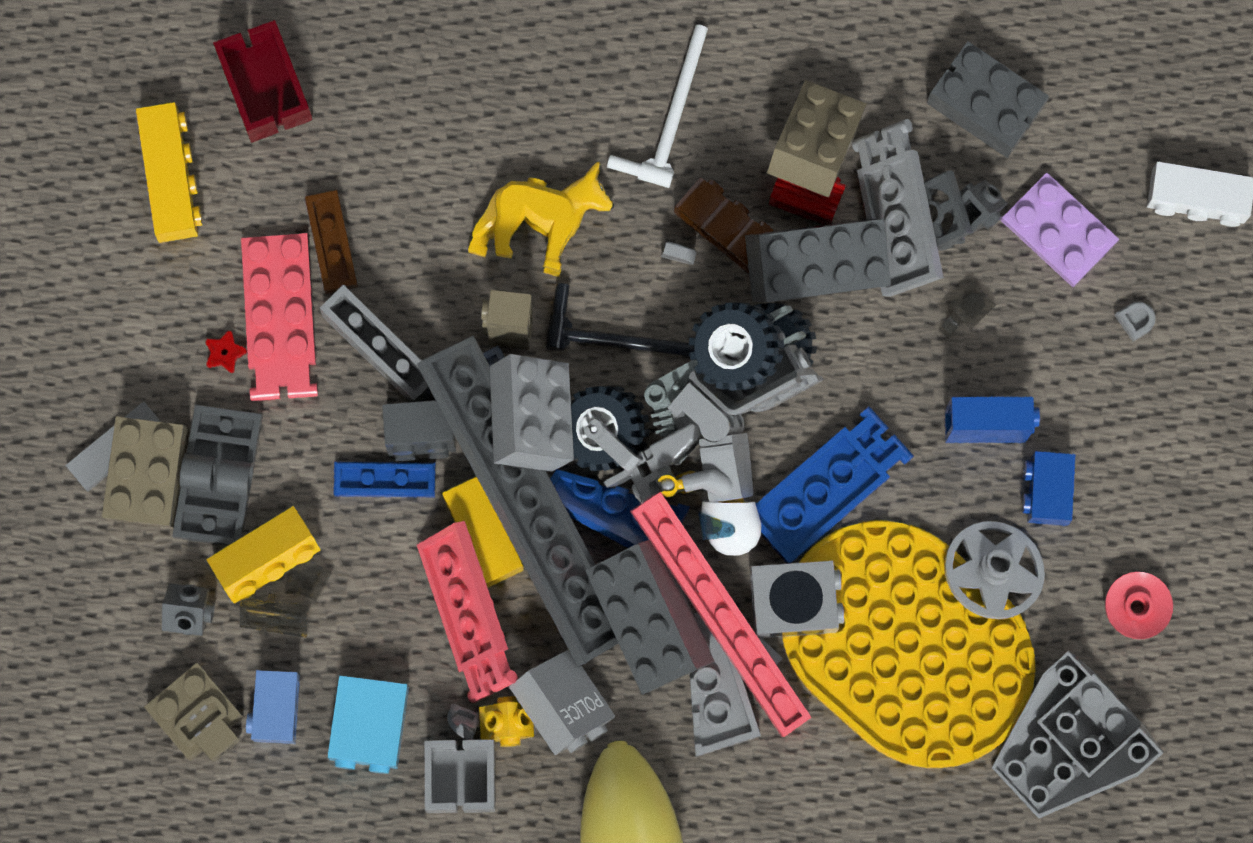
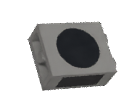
[750,561,844,638]

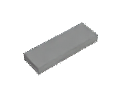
[65,401,161,492]

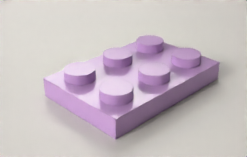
[1001,173,1119,287]

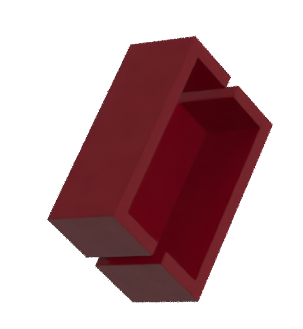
[213,20,313,143]

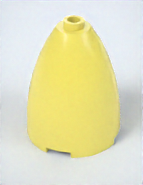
[580,741,683,843]

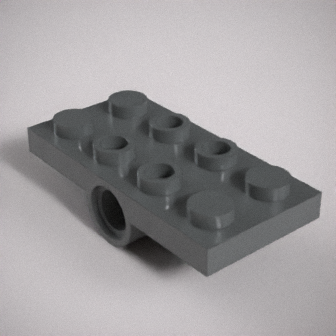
[172,405,263,546]

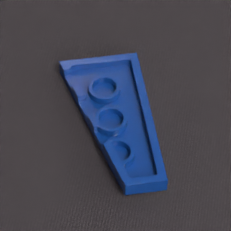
[550,469,690,548]

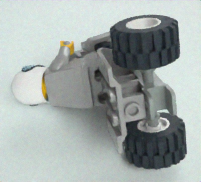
[571,302,824,556]

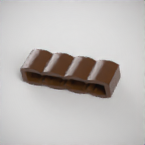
[674,177,774,274]

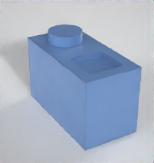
[246,670,300,744]

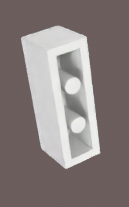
[1147,162,1253,227]

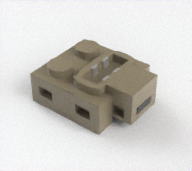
[144,663,243,762]

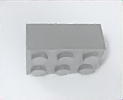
[490,354,574,471]

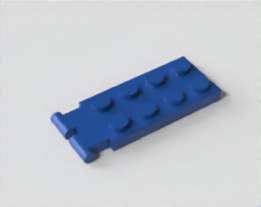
[756,406,914,564]

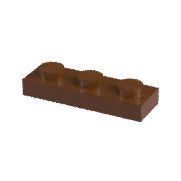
[305,190,358,294]

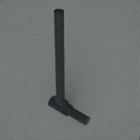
[546,283,695,356]

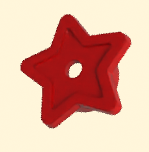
[205,331,247,373]

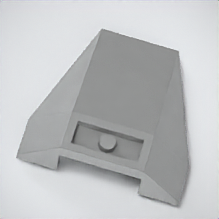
[992,650,1164,818]

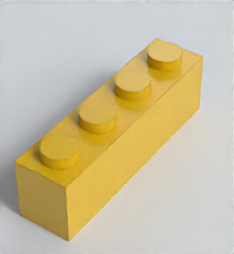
[136,102,203,243]

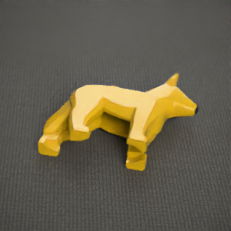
[468,162,614,277]

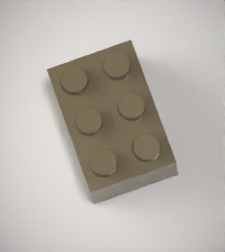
[767,80,867,197]
[102,417,189,528]

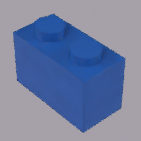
[1022,451,1076,526]

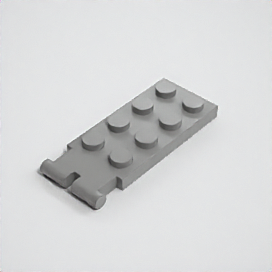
[852,119,944,297]

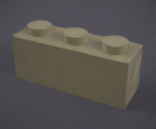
[481,290,533,350]

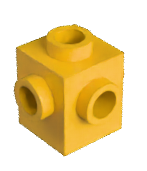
[479,696,534,747]

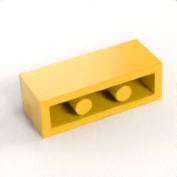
[442,477,524,588]
[206,506,321,604]

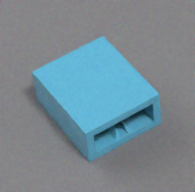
[327,676,409,774]

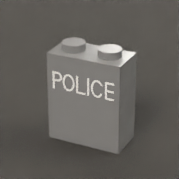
[509,650,616,755]

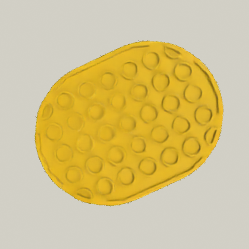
[782,520,1036,768]

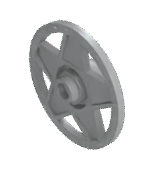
[944,521,1045,619]

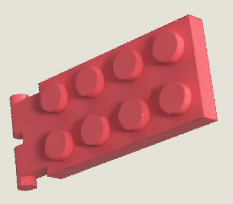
[241,233,318,401]
[417,521,518,703]

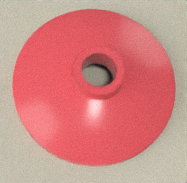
[1105,572,1173,639]

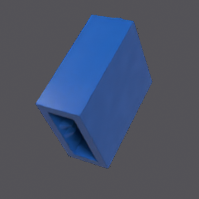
[945,397,1040,443]

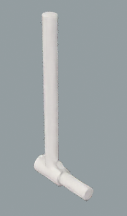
[607,25,708,188]

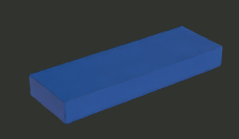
[334,462,436,498]

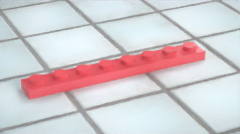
[630,492,812,737]

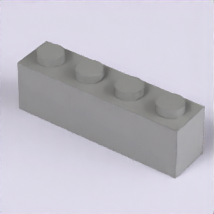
[320,285,432,402]

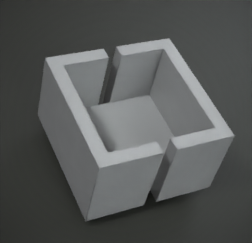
[424,740,495,813]

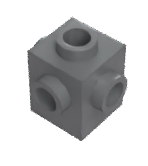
[950,179,1008,235]
[162,583,215,636]

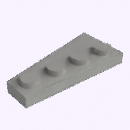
[689,613,761,758]

